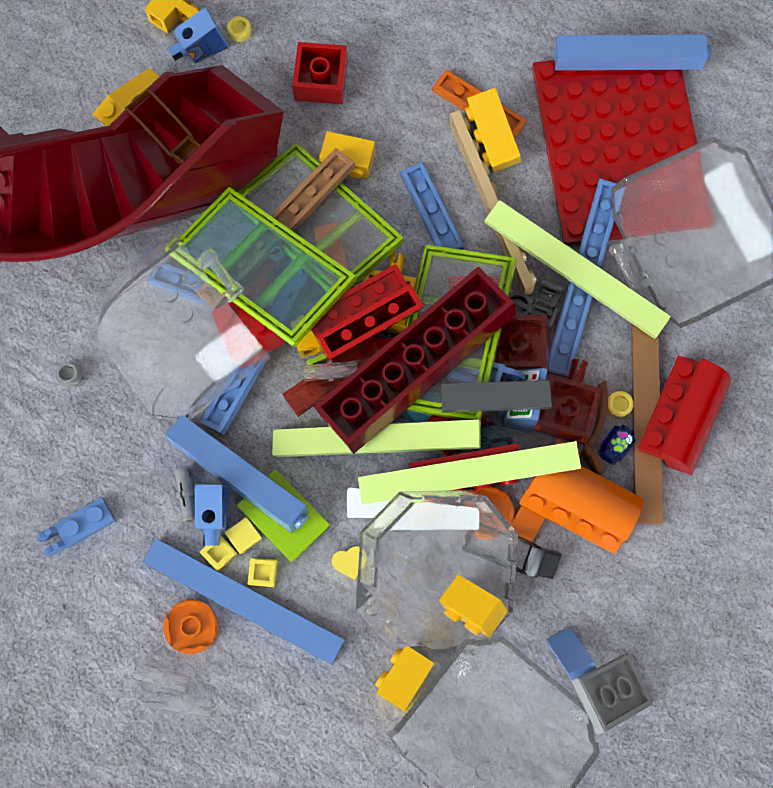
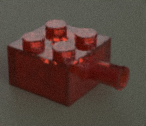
[470,315,550,374]
[534,359,602,445]

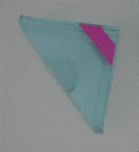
[454,418,514,455]

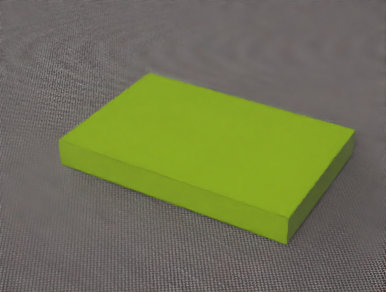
[237,469,330,563]

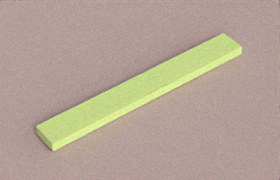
[484,200,671,339]
[272,420,481,457]
[358,441,581,505]

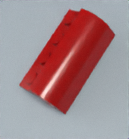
[303,264,424,361]
[638,355,731,475]

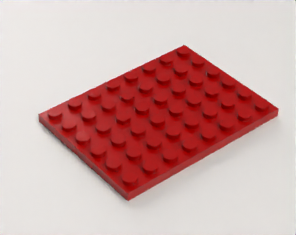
[532,60,715,246]

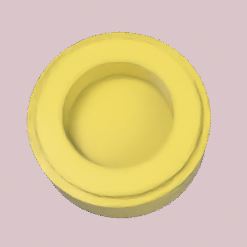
[227,16,252,42]
[607,391,634,418]

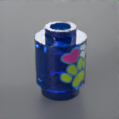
[597,425,636,465]

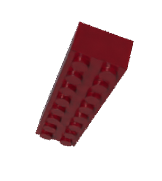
[313,266,517,454]

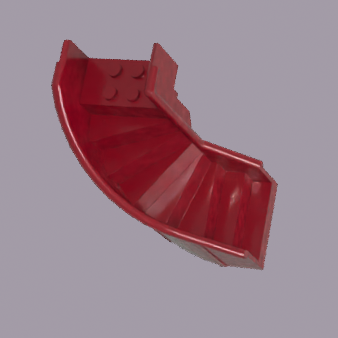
[0,65,284,262]

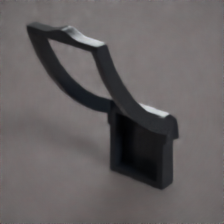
[462,521,562,579]

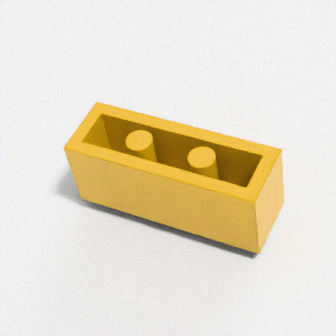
[465,88,521,173]

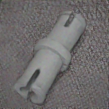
[174,468,195,524]

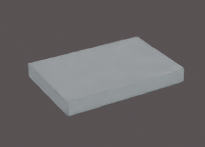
[572,653,653,735]

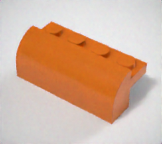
[519,466,644,554]

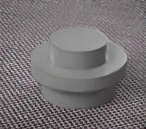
[56,362,82,388]

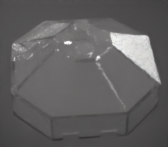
[356,490,518,655]

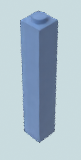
[554,35,711,70]
[165,415,309,533]

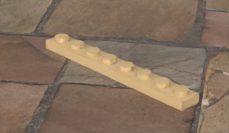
[449,110,536,296]

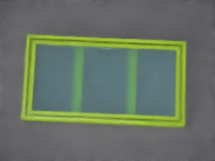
[167,187,357,347]

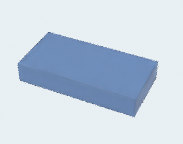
[546,627,596,680]

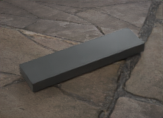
[440,380,552,413]

